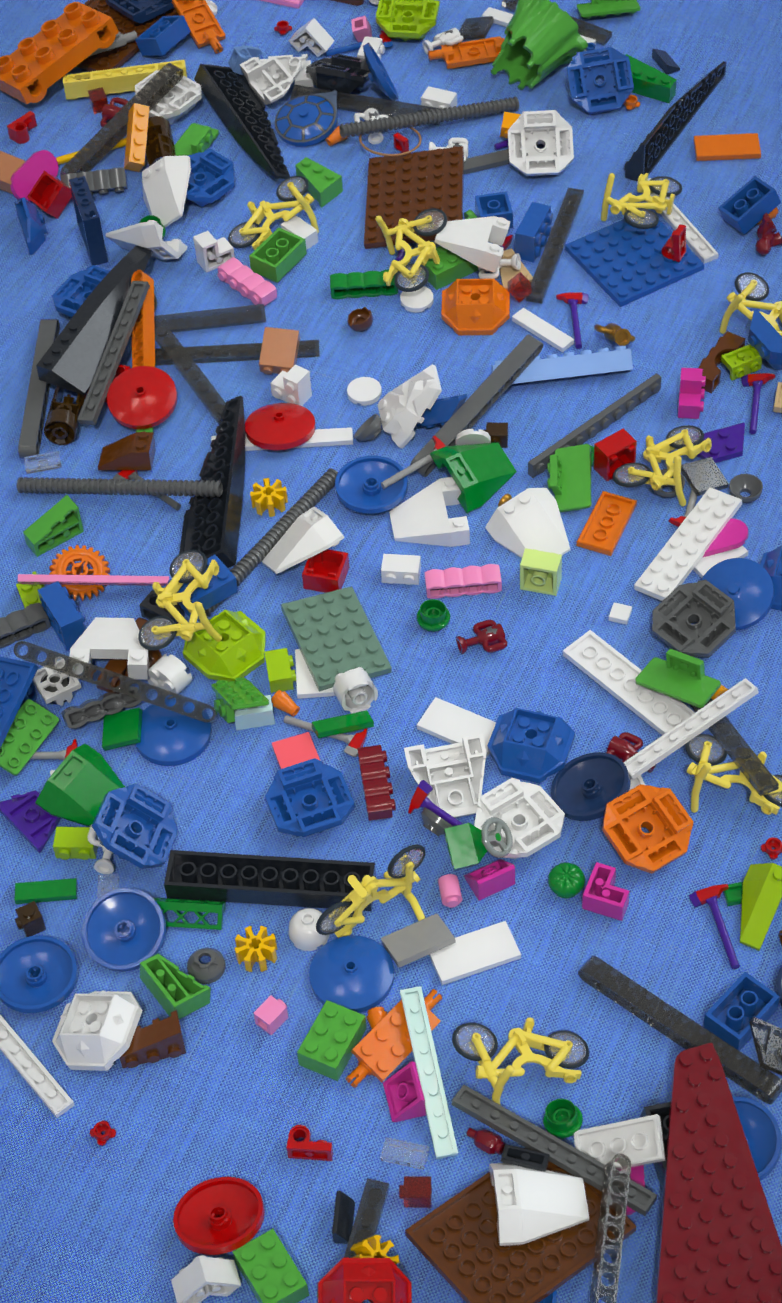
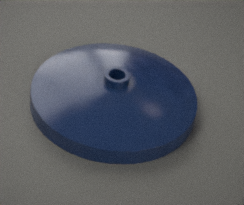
[551,752,631,821]

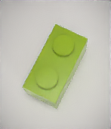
[264,648,296,693]
[53,827,98,860]

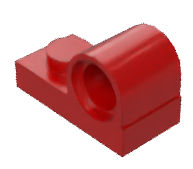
[7,111,37,144]
[661,224,686,262]
[286,1125,333,1161]

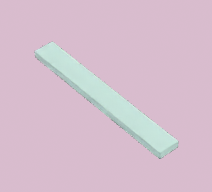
[400,986,458,1160]

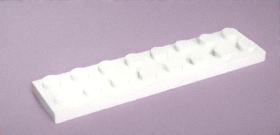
[634,487,742,601]
[563,630,695,735]

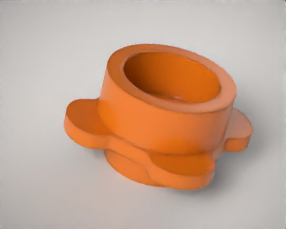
[624,95,640,110]

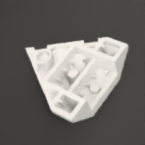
[240,54,308,105]

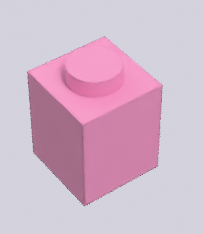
[351,16,372,42]
[253,995,288,1035]

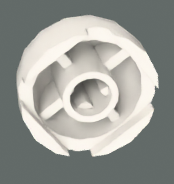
[288,908,330,951]

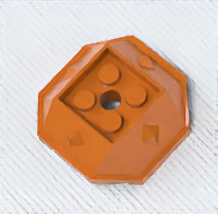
[441,279,510,335]
[602,784,694,874]

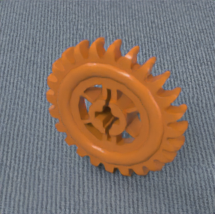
[49,545,110,601]

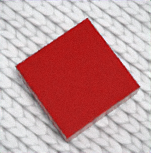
[393,132,409,153]

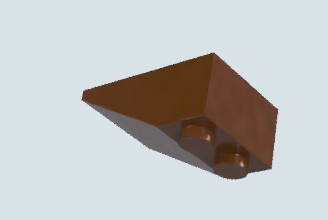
[98,431,156,470]

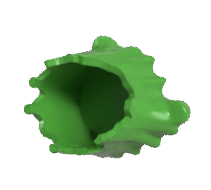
[491,0,588,90]

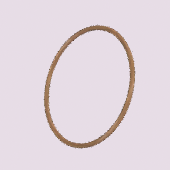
[359,126,422,156]

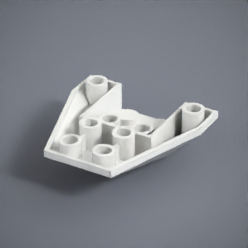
[106,220,187,260]
[262,507,344,574]
[489,1163,589,1246]

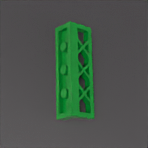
[152,897,226,930]

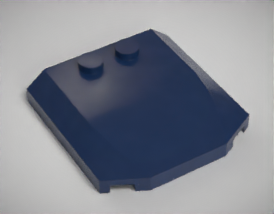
[106,0,174,24]

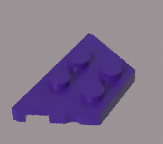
[681,422,745,465]
[0,790,61,853]

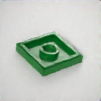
[102,707,142,751]

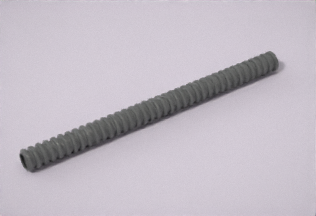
[339,97,519,138]
[205,468,338,616]
[17,477,223,497]

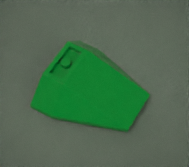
[430,442,517,513]
[35,744,125,827]

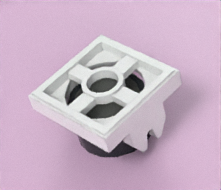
[33,658,81,706]

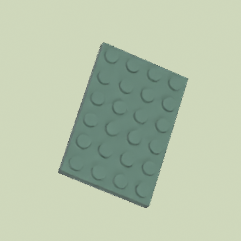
[281,586,392,692]

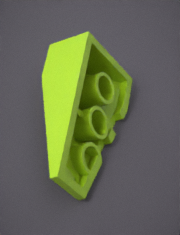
[740,863,782,951]

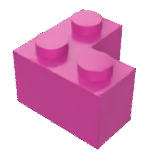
[678,367,706,419]
[582,862,629,921]

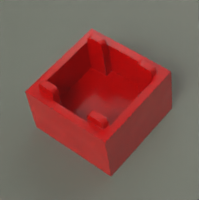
[27,170,72,219]
[594,429,637,481]
[302,549,350,593]

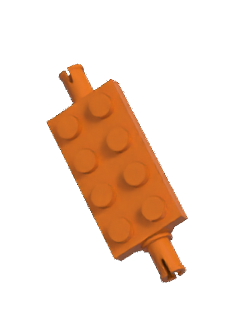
[172,0,226,54]
[428,36,505,69]
[346,989,442,1088]

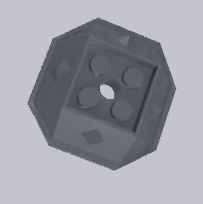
[652,579,736,658]

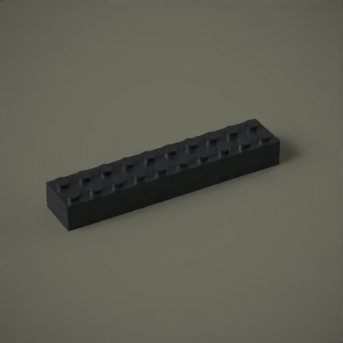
[164,850,376,911]

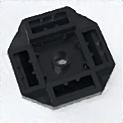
[306,54,370,94]

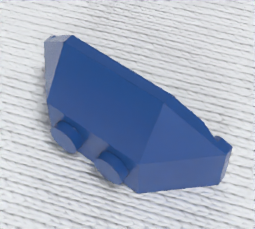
[15,198,47,255]
[748,309,782,370]
[416,394,467,428]

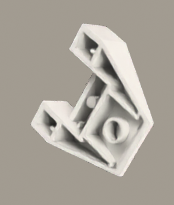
[434,216,511,273]
[389,477,470,547]
[69,617,149,680]

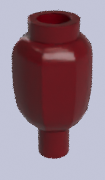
[466,1128,506,1155]

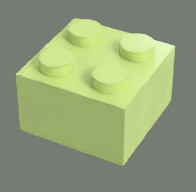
[520,548,562,596]

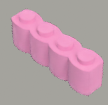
[217,257,277,307]
[425,564,502,599]

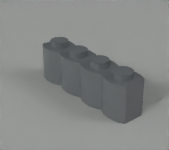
[60,167,127,199]
[0,603,51,648]
[61,685,142,729]

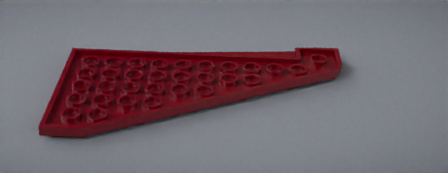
[655,1042,782,1303]

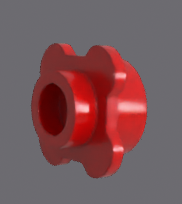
[274,20,292,35]
[761,837,782,859]
[90,1121,116,1146]

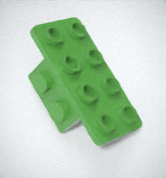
[577,0,640,19]
[174,123,219,156]
[547,444,591,512]
[635,649,721,708]
[211,677,269,723]
[0,699,59,776]

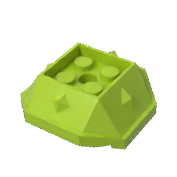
[375,0,440,41]
[183,610,266,682]

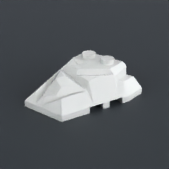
[377,364,442,449]

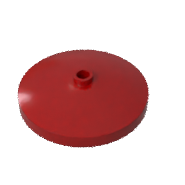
[107,366,178,429]
[245,403,316,450]
[173,1177,265,1255]

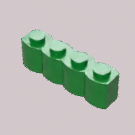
[330,270,398,299]

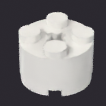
[148,654,192,699]
[333,667,378,713]

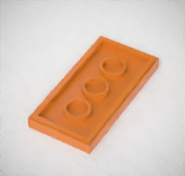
[694,133,761,161]
[577,491,637,556]

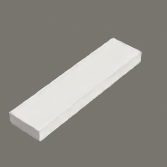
[512,308,574,352]

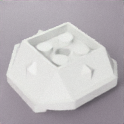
[135,70,202,125]
[508,110,574,176]
[474,778,565,859]
[52,990,143,1071]

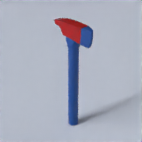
[325,30,393,57]

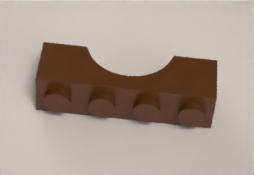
[699,331,746,394]

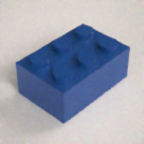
[135,15,191,57]
[718,176,781,235]
[515,202,553,263]
[168,555,238,617]
[38,581,87,651]
[703,972,780,1053]

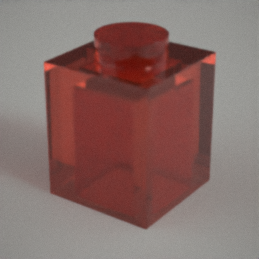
[88,87,108,114]
[507,272,532,302]
[399,1176,432,1208]

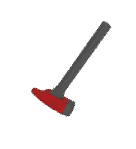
[113,470,181,510]

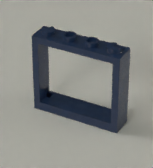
[69,176,108,266]

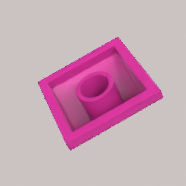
[464,859,515,901]
[383,1061,426,1122]

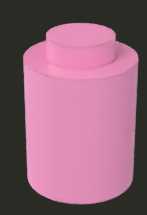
[438,874,462,908]

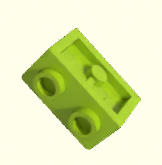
[721,344,762,381]
[16,571,45,608]

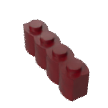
[357,745,396,821]

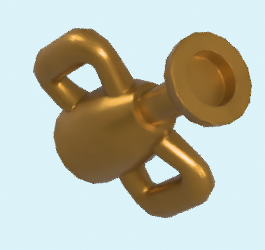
[594,323,635,346]

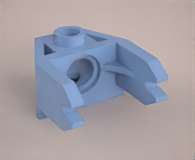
[228,46,263,76]

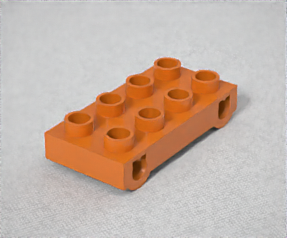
[0,2,119,104]

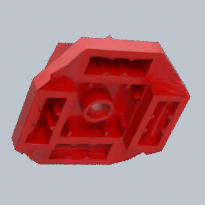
[317,1258,412,1303]

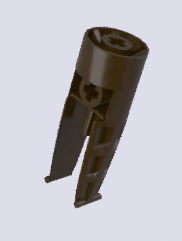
[146,116,176,166]
[44,386,86,445]

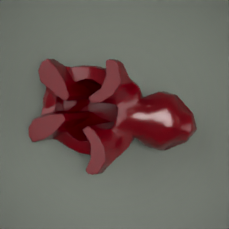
[756,213,782,256]

